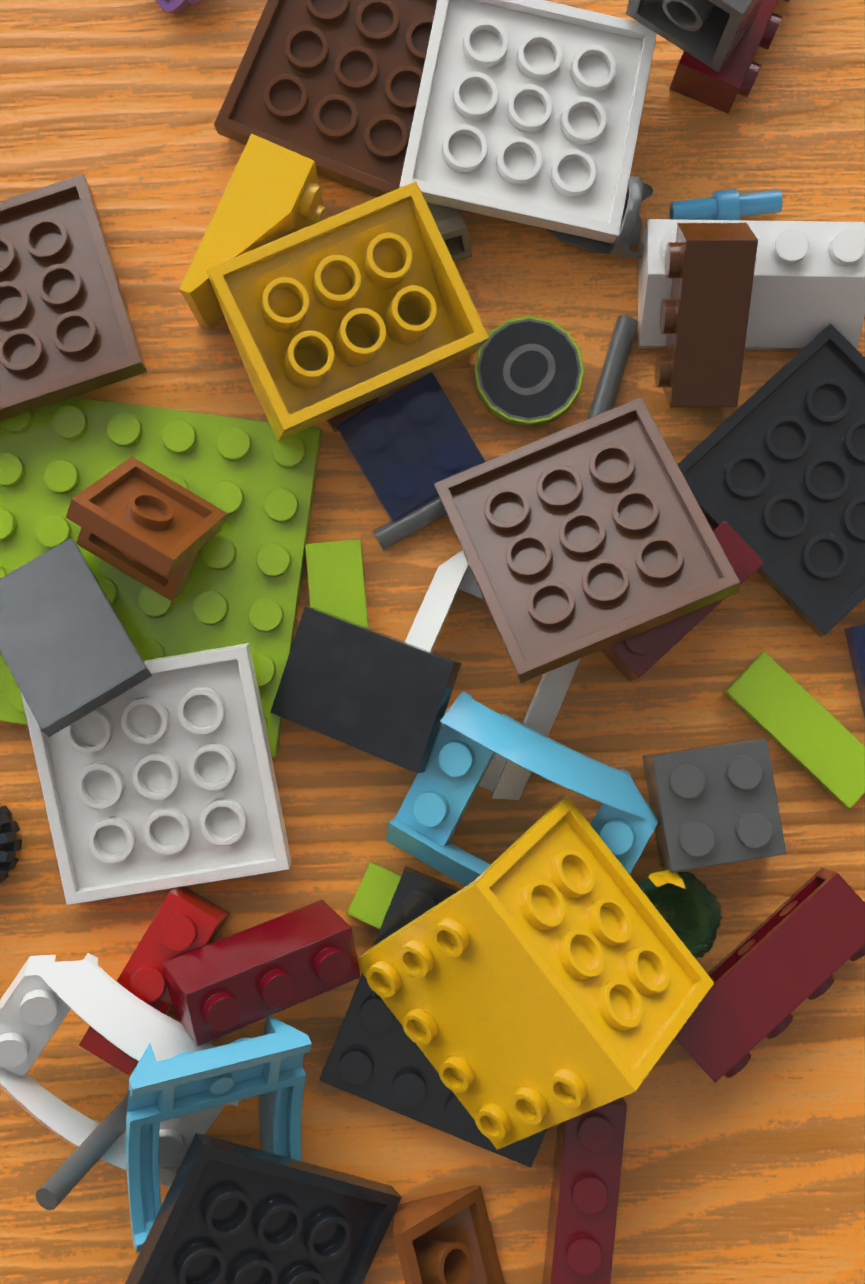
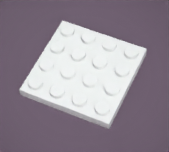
[399,0,657,244]
[21,643,292,905]

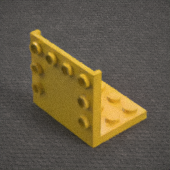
[357,796,714,1150]

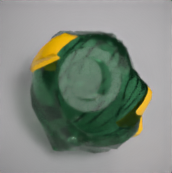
[637,870,724,960]

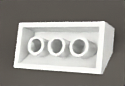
[638,219,865,351]

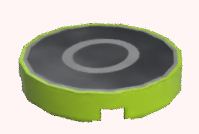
[474,316,584,427]

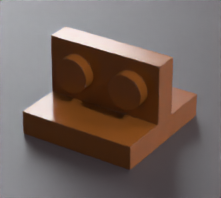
[66,457,227,601]

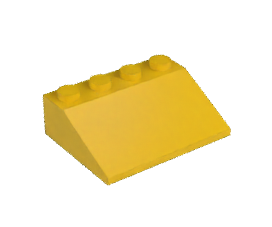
[207,181,489,442]

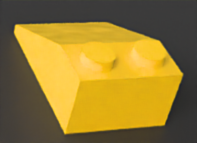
[179,134,327,328]

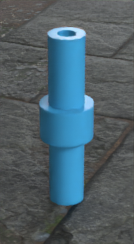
[670,189,782,220]

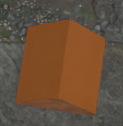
[393,1186,505,1284]

